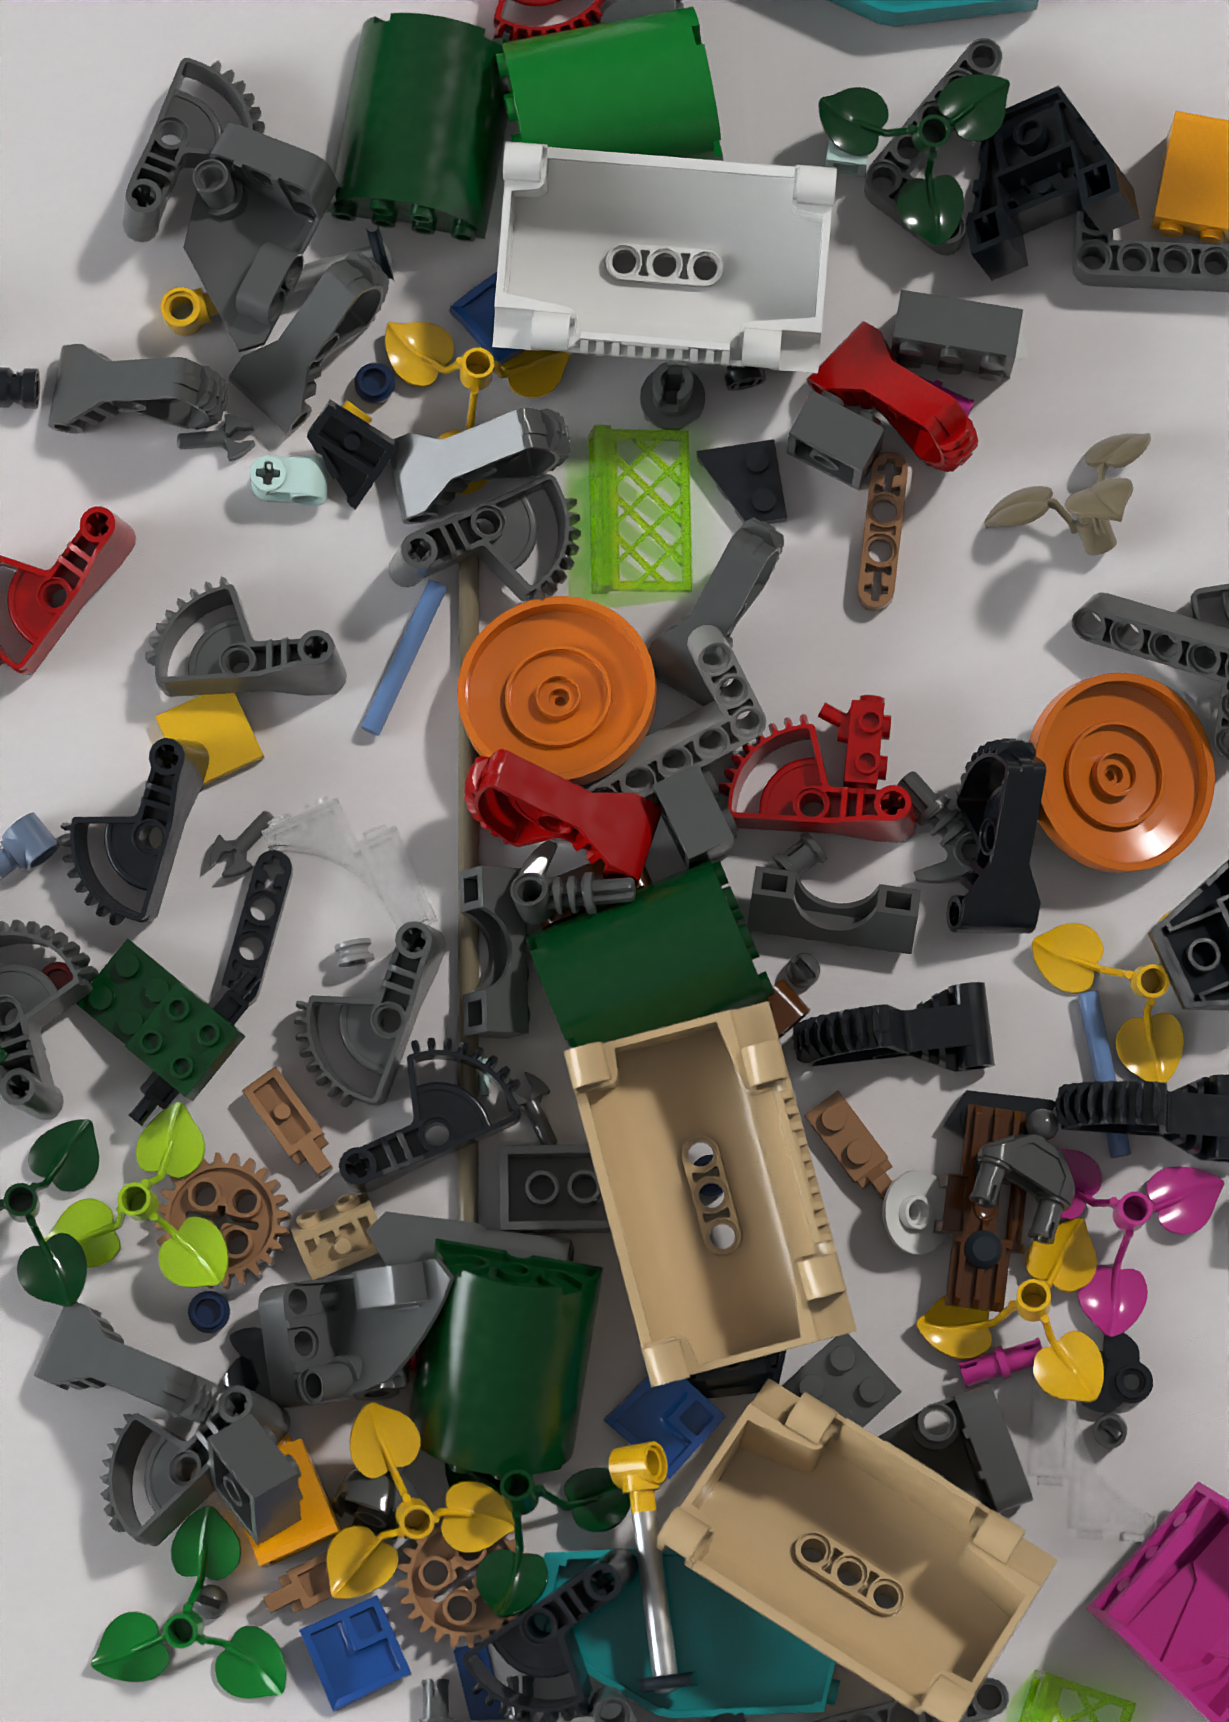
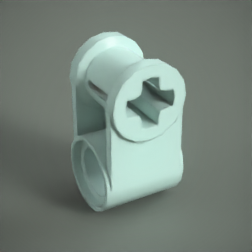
[250,455,328,505]

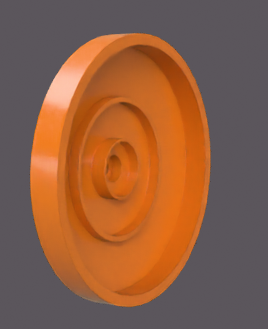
[457,596,657,786]
[1029,673,1215,873]

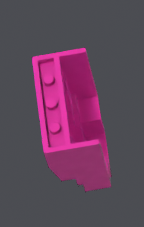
[1086,1481,1229,1722]

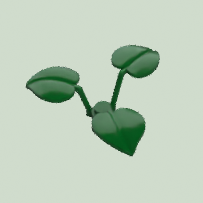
[91,1505,287,1699]

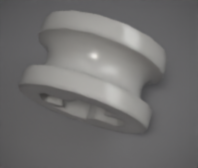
[334,938,375,967]

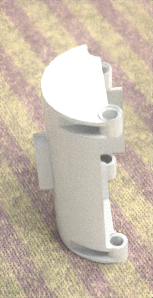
[492,141,837,373]

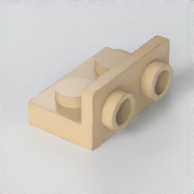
[290,1192,379,1280]

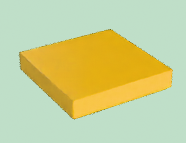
[155,693,265,787]

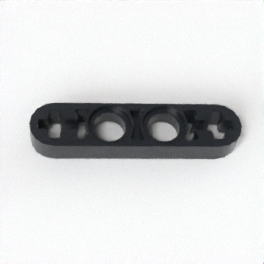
[221,850,293,1006]

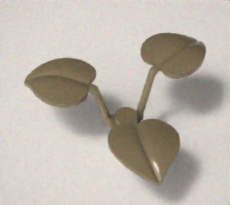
[985,433,1151,555]

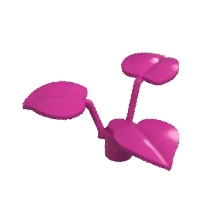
[1060,1149,1224,1337]

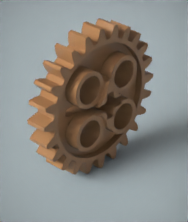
[154,1152,291,1290]
[396,1516,528,1648]

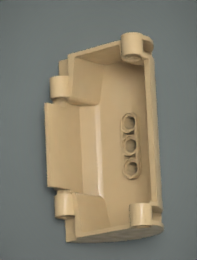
[564,1001,857,1387]
[656,1378,1058,1722]

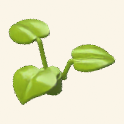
[45,1102,229,1288]

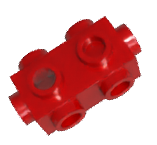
[818,695,891,789]

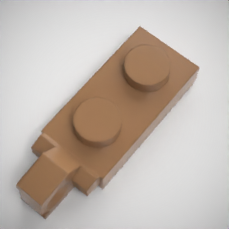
[242,1066,333,1177]
[804,1090,893,1201]
[263,1551,332,1613]

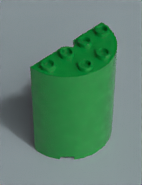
[496,6,723,161]

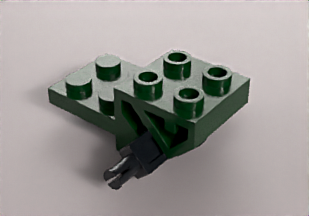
[76,938,261,1126]

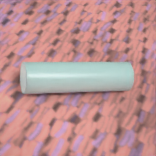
[479,1058,489,1096]

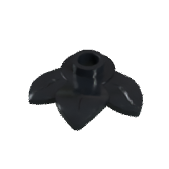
[223,1327,275,1403]
[1082,1332,1153,1413]

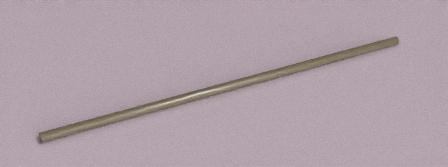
[457,523,479,1223]

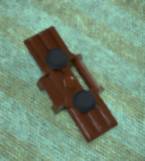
[933,1104,1027,1313]

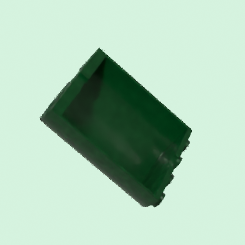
[327,13,511,242]
[526,859,775,1049]
[409,1238,604,1480]

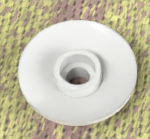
[882,1170,948,1254]

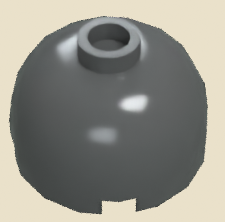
[331,1467,418,1540]

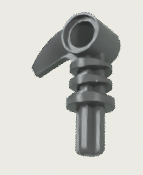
[897,771,976,883]
[510,840,636,924]

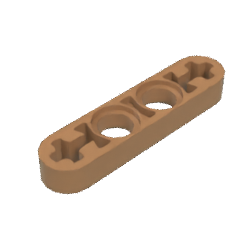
[857,452,908,612]

